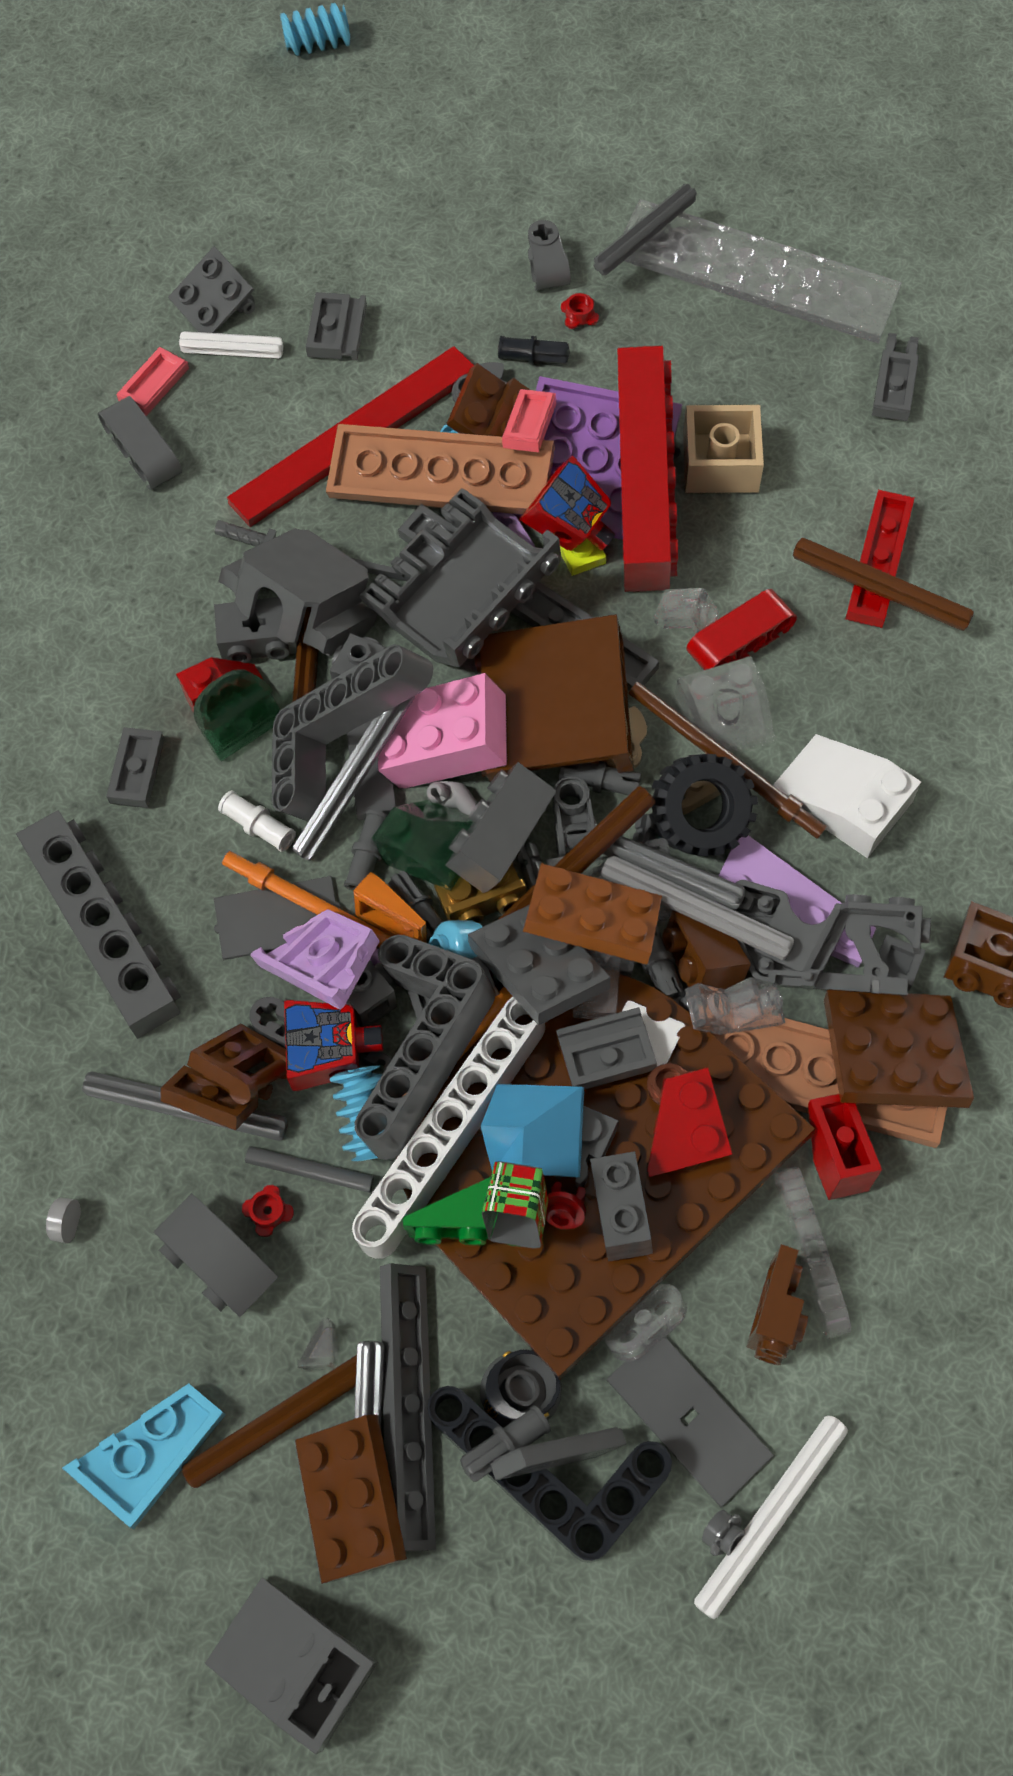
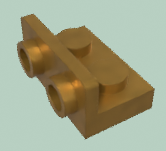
[433,863,526,923]

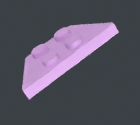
[250,909,379,1010]

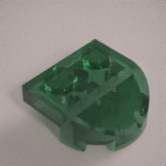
[194,669,280,761]

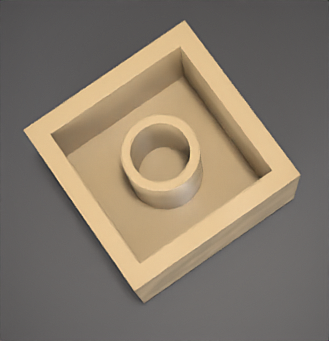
[683,405,764,493]

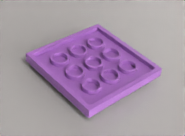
[514,376,682,540]

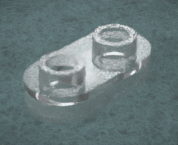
[604,1284,687,1361]

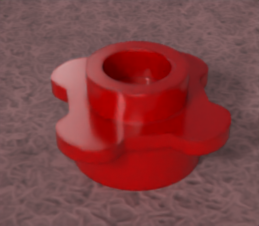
[561,293,599,329]
[242,1185,294,1237]

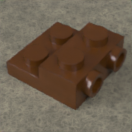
[446,363,530,437]
[943,901,1013,1008]
[746,1244,808,1365]

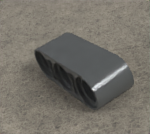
[98,396,182,490]

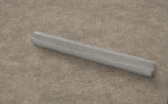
[601,856,794,960]

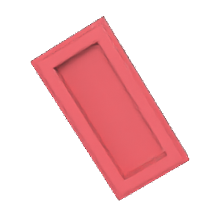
[116,347,189,416]
[502,389,556,452]

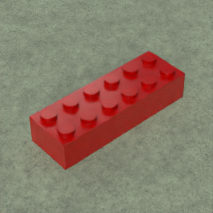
[617,346,678,592]

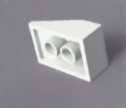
[773,734,921,858]

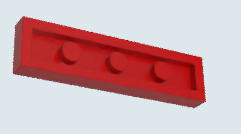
[845,489,915,628]

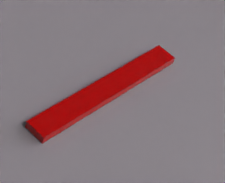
[227,346,474,527]

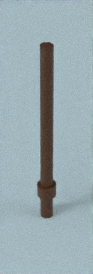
[629,682,827,839]

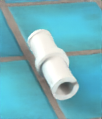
[218,790,296,852]

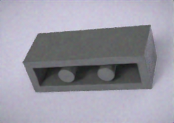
[446,762,556,893]

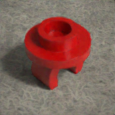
[545,1182,586,1229]

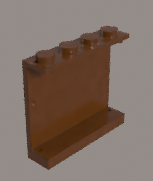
[475,614,634,782]

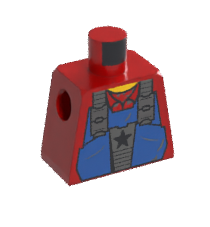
[520,456,615,551]
[284,1000,383,1091]

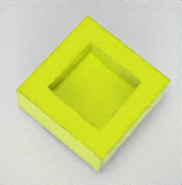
[560,539,606,576]

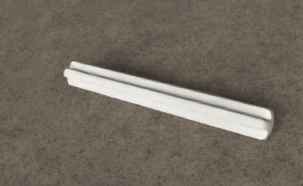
[694,1416,848,1619]

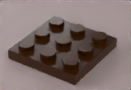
[824,990,974,1108]

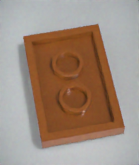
[523,863,662,965]

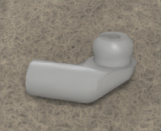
[426,781,478,823]

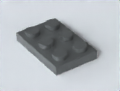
[468,905,610,1025]

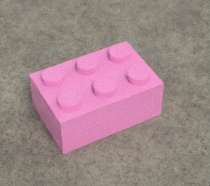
[378,673,507,788]

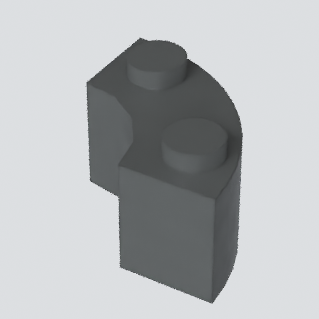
[154,1193,278,1317]

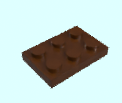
[295,1414,407,1584]

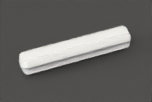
[179,331,284,359]

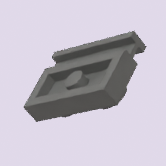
[306,292,367,360]
[556,1007,657,1090]

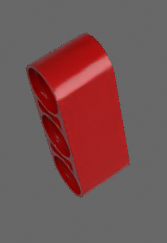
[686,589,797,679]

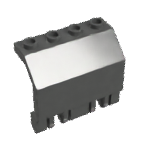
[359,488,561,667]

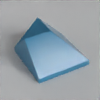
[481,1084,584,1177]

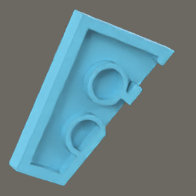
[62,1383,226,1529]

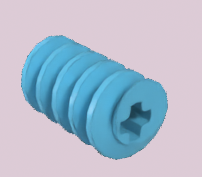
[280,3,350,56]
[330,1066,384,1161]

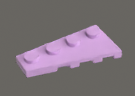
[714,836,876,967]

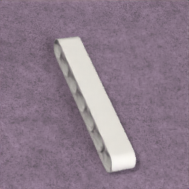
[352,997,545,1259]

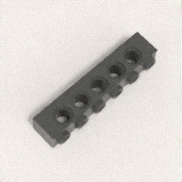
[16,810,181,1039]

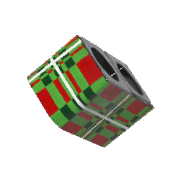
[482,1161,548,1248]

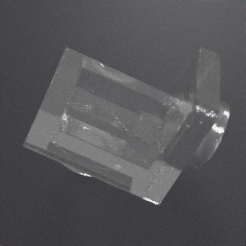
[653,588,719,634]

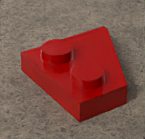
[646,1067,732,1177]

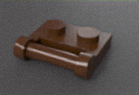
[187,1023,287,1105]

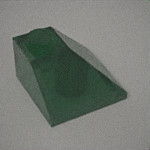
[372,800,473,891]

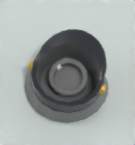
[480,1350,562,1428]

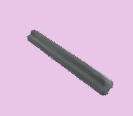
[293,696,415,861]
[82,1071,288,1141]

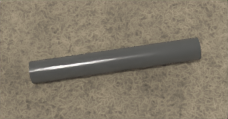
[245,1146,374,1193]

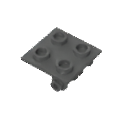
[168,246,255,333]

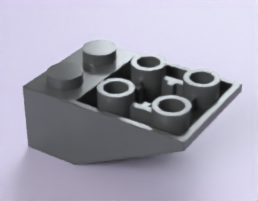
[205,1577,379,1755]

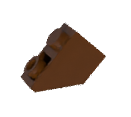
[662,910,751,998]

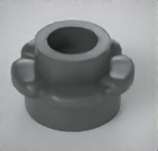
[702,1510,745,1556]

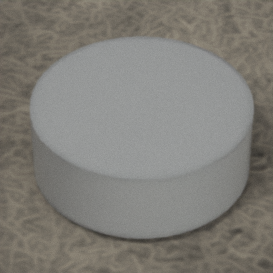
[46,1197,81,1243]

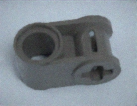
[528,220,571,291]
[553,776,597,858]

